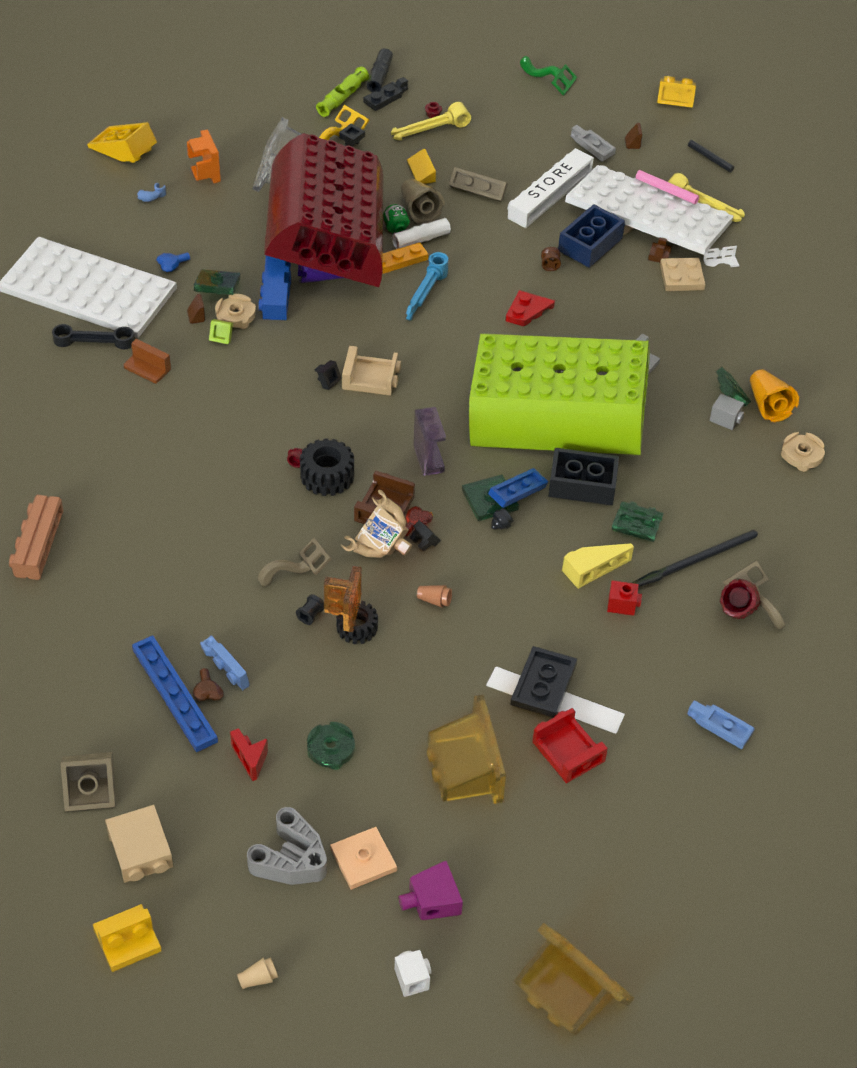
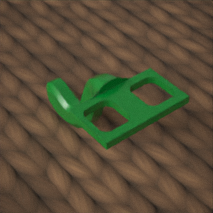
[520,56,577,95]

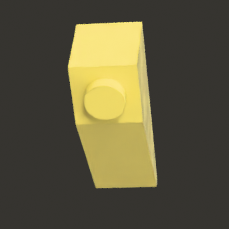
[562,543,634,589]

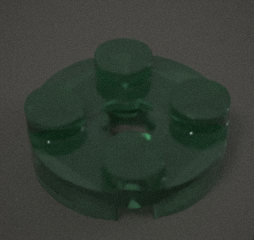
[307,722,355,770]

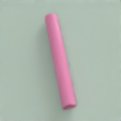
[636,170,699,204]

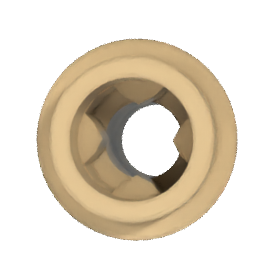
[237,957,278,989]

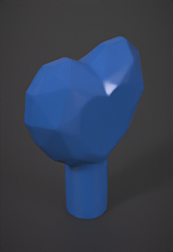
[156,252,190,272]

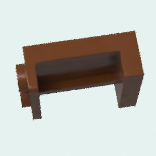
[354,471,415,524]

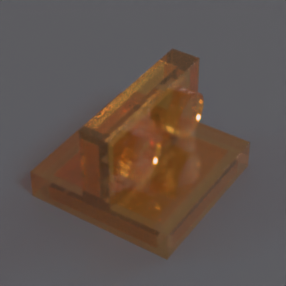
[324,566,362,632]

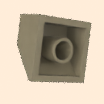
[60,752,115,811]

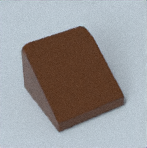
[625,123,643,149]
[187,294,205,324]

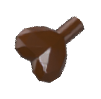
[193,668,224,701]

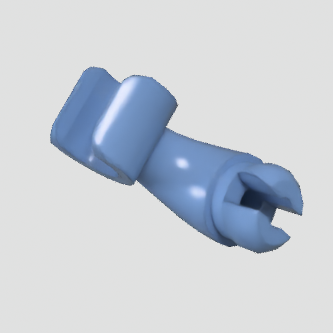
[137,183,166,202]

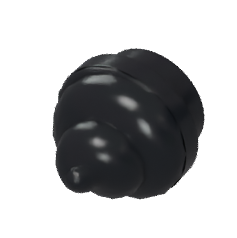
[491,508,514,530]

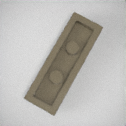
[449,167,508,202]

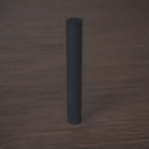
[688,140,734,173]

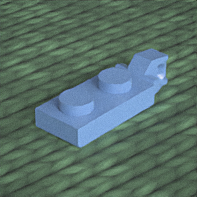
[200,635,250,691]
[687,700,755,749]

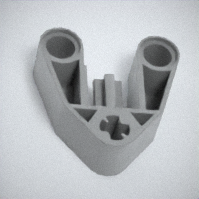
[247,807,327,885]

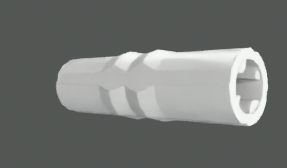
[392,218,451,249]

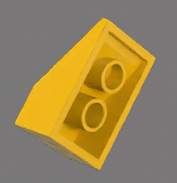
[87,122,157,163]

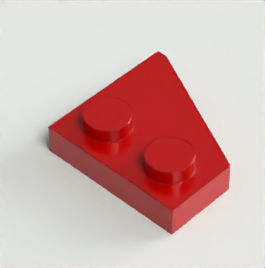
[505,290,555,327]

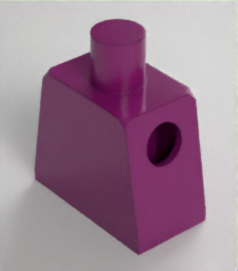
[398,861,463,920]

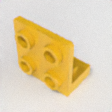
[657,76,696,107]

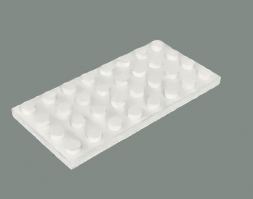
[565,165,734,255]
[0,237,177,338]

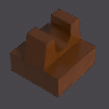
[648,237,672,263]

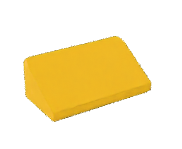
[407,149,436,184]

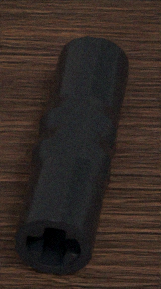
[367,48,393,92]

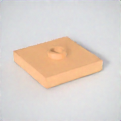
[330,827,397,890]

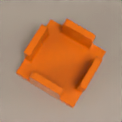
[187,129,221,184]

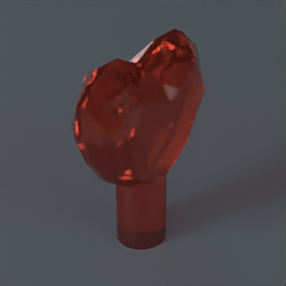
[405,506,433,537]

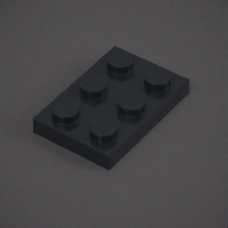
[510,646,577,718]

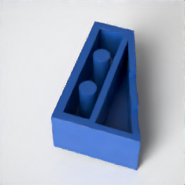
[259,256,291,320]

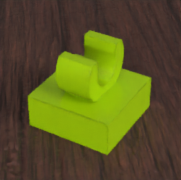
[209,319,233,344]

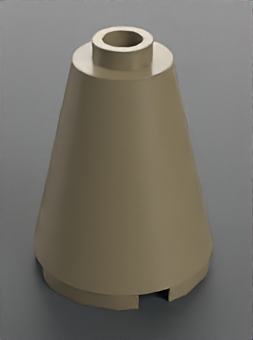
[401,179,445,223]

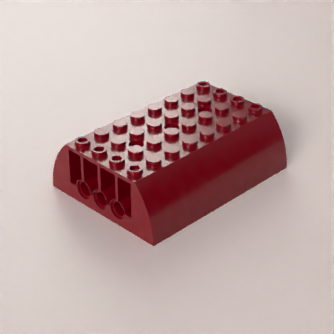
[264,133,383,287]

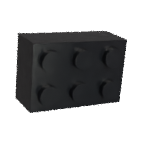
[548,448,619,505]

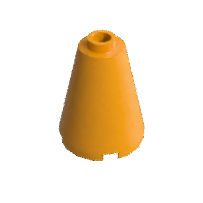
[749,369,799,422]

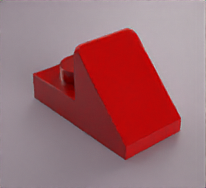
[230,728,268,781]

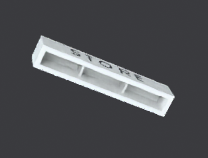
[507,148,594,228]

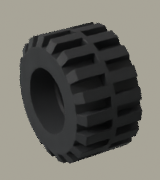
[300,438,354,496]

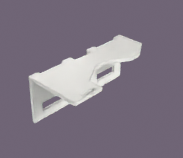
[703,246,739,268]

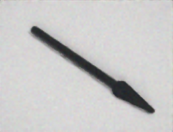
[632,530,758,587]

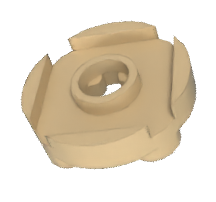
[215,294,256,329]
[781,432,825,472]

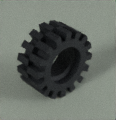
[336,600,378,644]

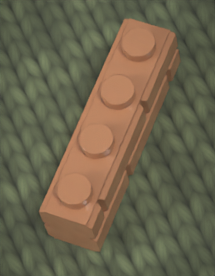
[9,495,64,580]

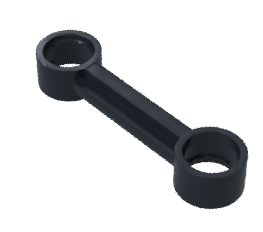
[52,324,135,350]

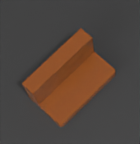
[124,339,171,384]

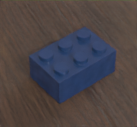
[558,204,625,268]

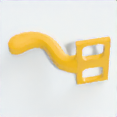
[319,105,370,140]

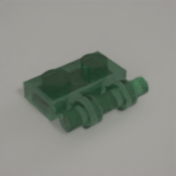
[612,501,664,542]

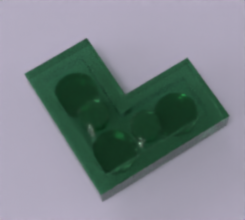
[716,367,751,407]

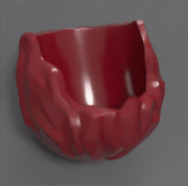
[720,579,760,619]

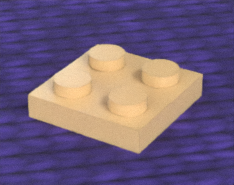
[660,258,705,291]

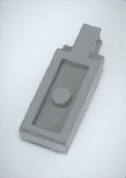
[571,125,616,161]

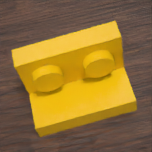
[93,904,161,972]

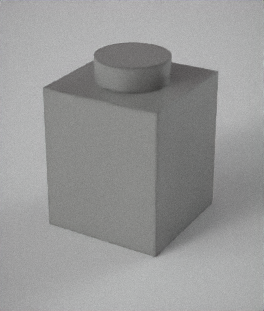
[709,394,745,430]

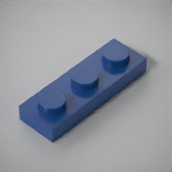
[488,468,548,508]

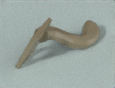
[258,538,332,586]
[723,560,785,630]

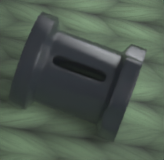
[295,594,325,625]

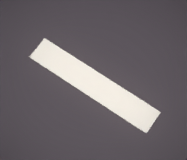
[486,667,625,734]

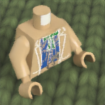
[341,490,412,558]

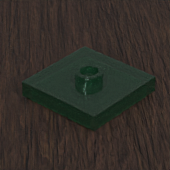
[194,269,240,295]
[462,474,519,521]

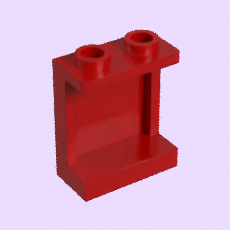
[532,708,608,784]

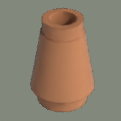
[417,585,452,608]

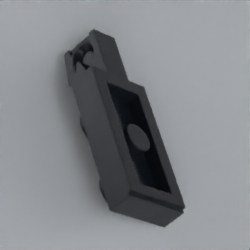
[363,77,409,111]

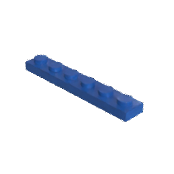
[132,635,218,752]

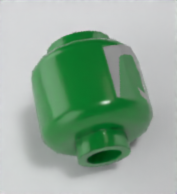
[383,204,410,233]

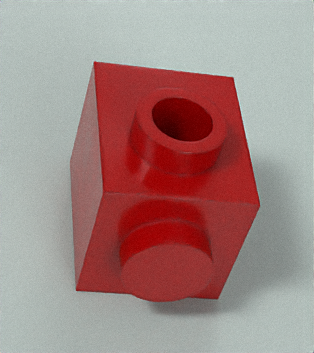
[607,580,642,616]

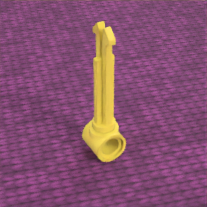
[391,102,471,140]
[668,173,745,222]

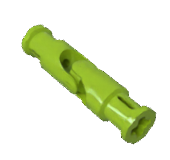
[316,66,369,117]

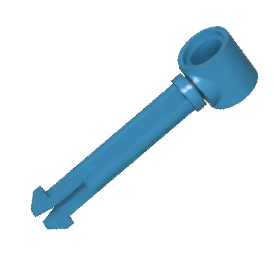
[406,252,448,320]

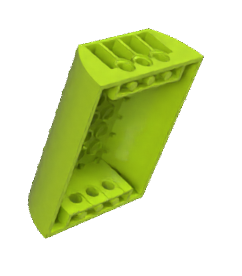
[469,334,650,455]

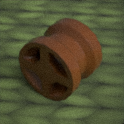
[541,247,561,271]

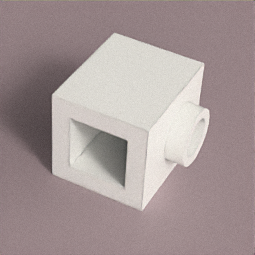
[394,950,431,997]

